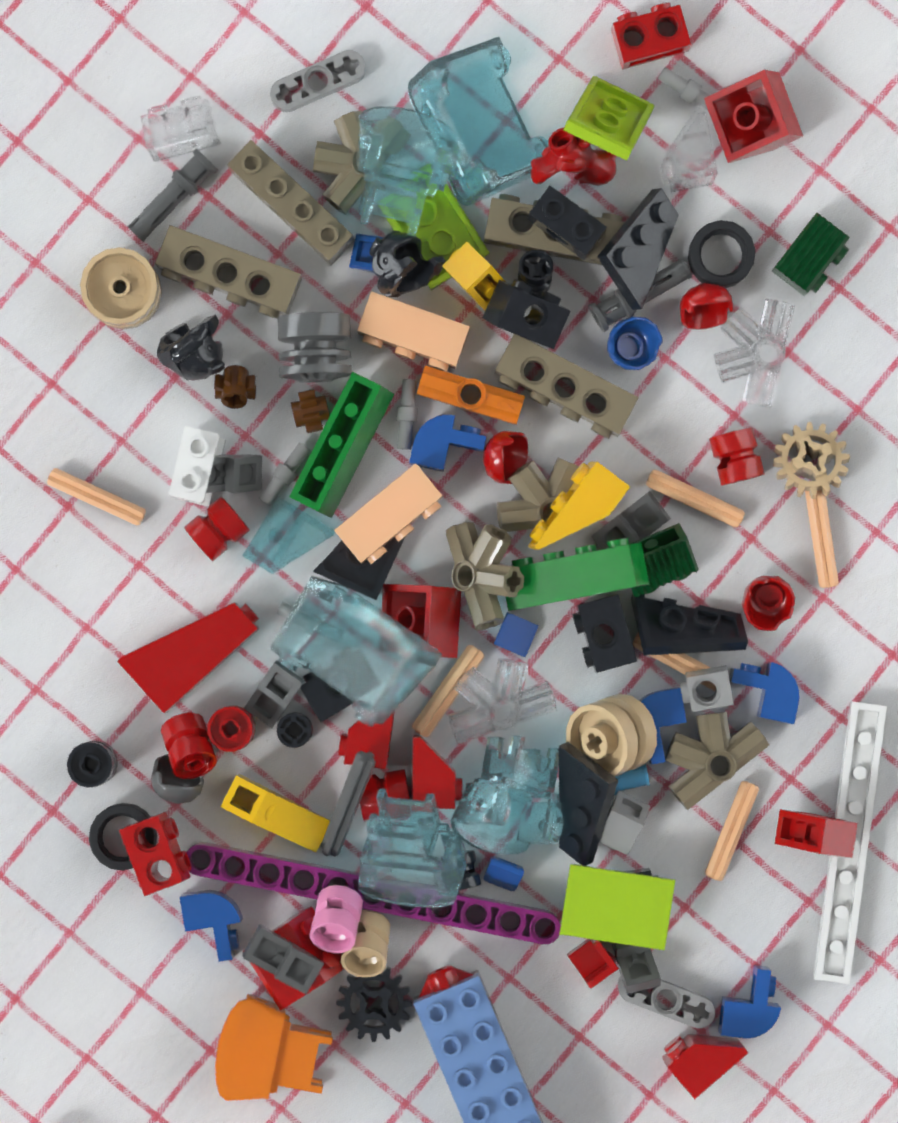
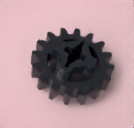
[336,967,412,1042]

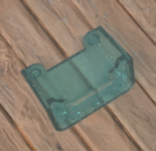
[408,37,549,206]
[269,576,442,727]

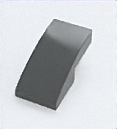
[206,454,262,493]
[591,491,671,550]
[244,660,305,728]
[242,924,324,994]
[611,942,661,994]

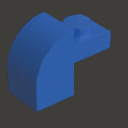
[409,415,487,472]
[729,662,800,724]
[639,687,687,764]
[179,890,243,962]
[718,965,781,1039]

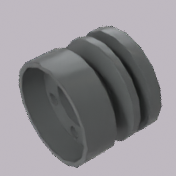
[277,312,352,383]

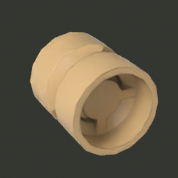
[341,910,391,978]

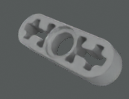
[270,50,366,112]
[617,976,715,1028]

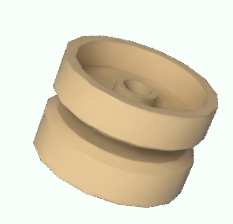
[80,247,162,330]
[566,693,657,777]

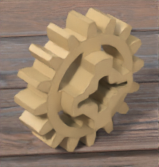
[773,422,850,499]

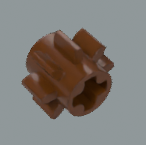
[214,365,256,409]
[291,389,330,434]

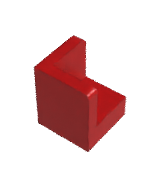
[567,939,619,989]

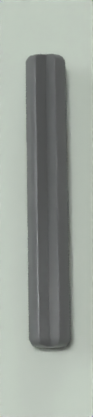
[321,751,376,857]

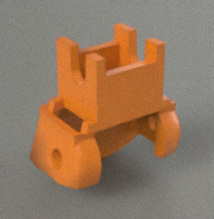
[215,994,333,1101]

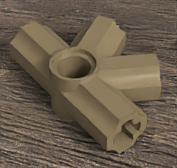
[313,110,411,215]
[497,457,605,532]
[446,522,524,630]
[665,712,770,810]

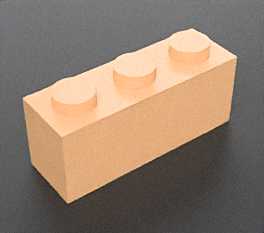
[357,291,470,372]
[334,463,443,564]

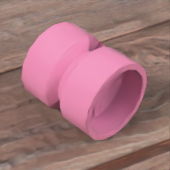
[310,885,363,953]

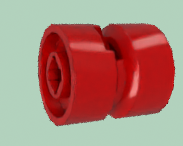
[709,427,765,486]
[184,496,250,562]
[207,706,256,752]
[161,712,217,779]
[360,769,412,822]

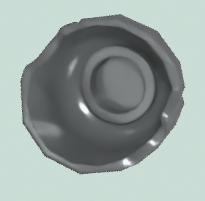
[151,754,204,804]

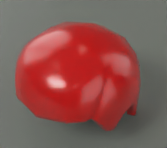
[680,283,733,330]
[483,431,529,484]
[742,575,796,631]

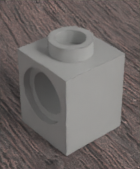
[680,665,734,712]
[600,791,650,855]

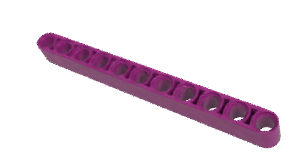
[186,842,561,944]

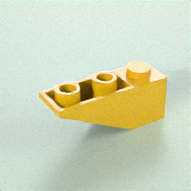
[528,461,630,550]
[220,774,330,852]

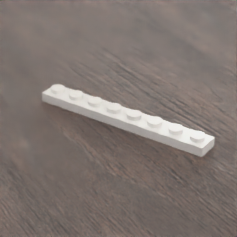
[813,701,887,984]

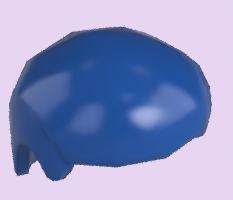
[607,317,663,370]

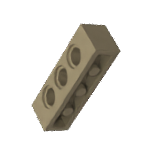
[227,140,354,266]
[484,194,625,265]
[155,225,302,319]
[495,334,639,439]

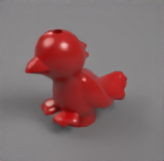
[531,128,618,186]

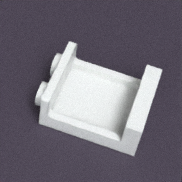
[168,426,226,507]

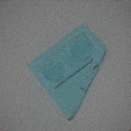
[242,496,336,574]

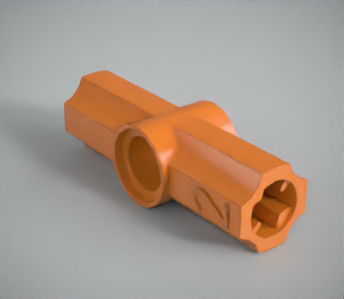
[416,365,525,425]

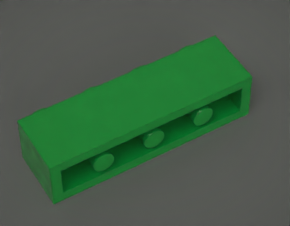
[289,371,394,518]
[505,538,649,611]

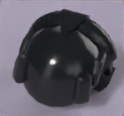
[369,231,446,297]
[157,314,225,381]

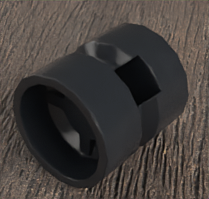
[67,740,118,788]

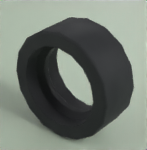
[688,220,756,288]
[89,803,158,871]

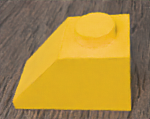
[442,242,506,311]

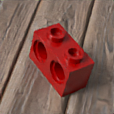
[611,2,691,70]
[775,809,858,858]
[119,811,192,896]

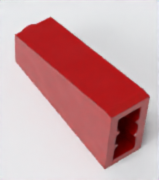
[117,603,260,713]

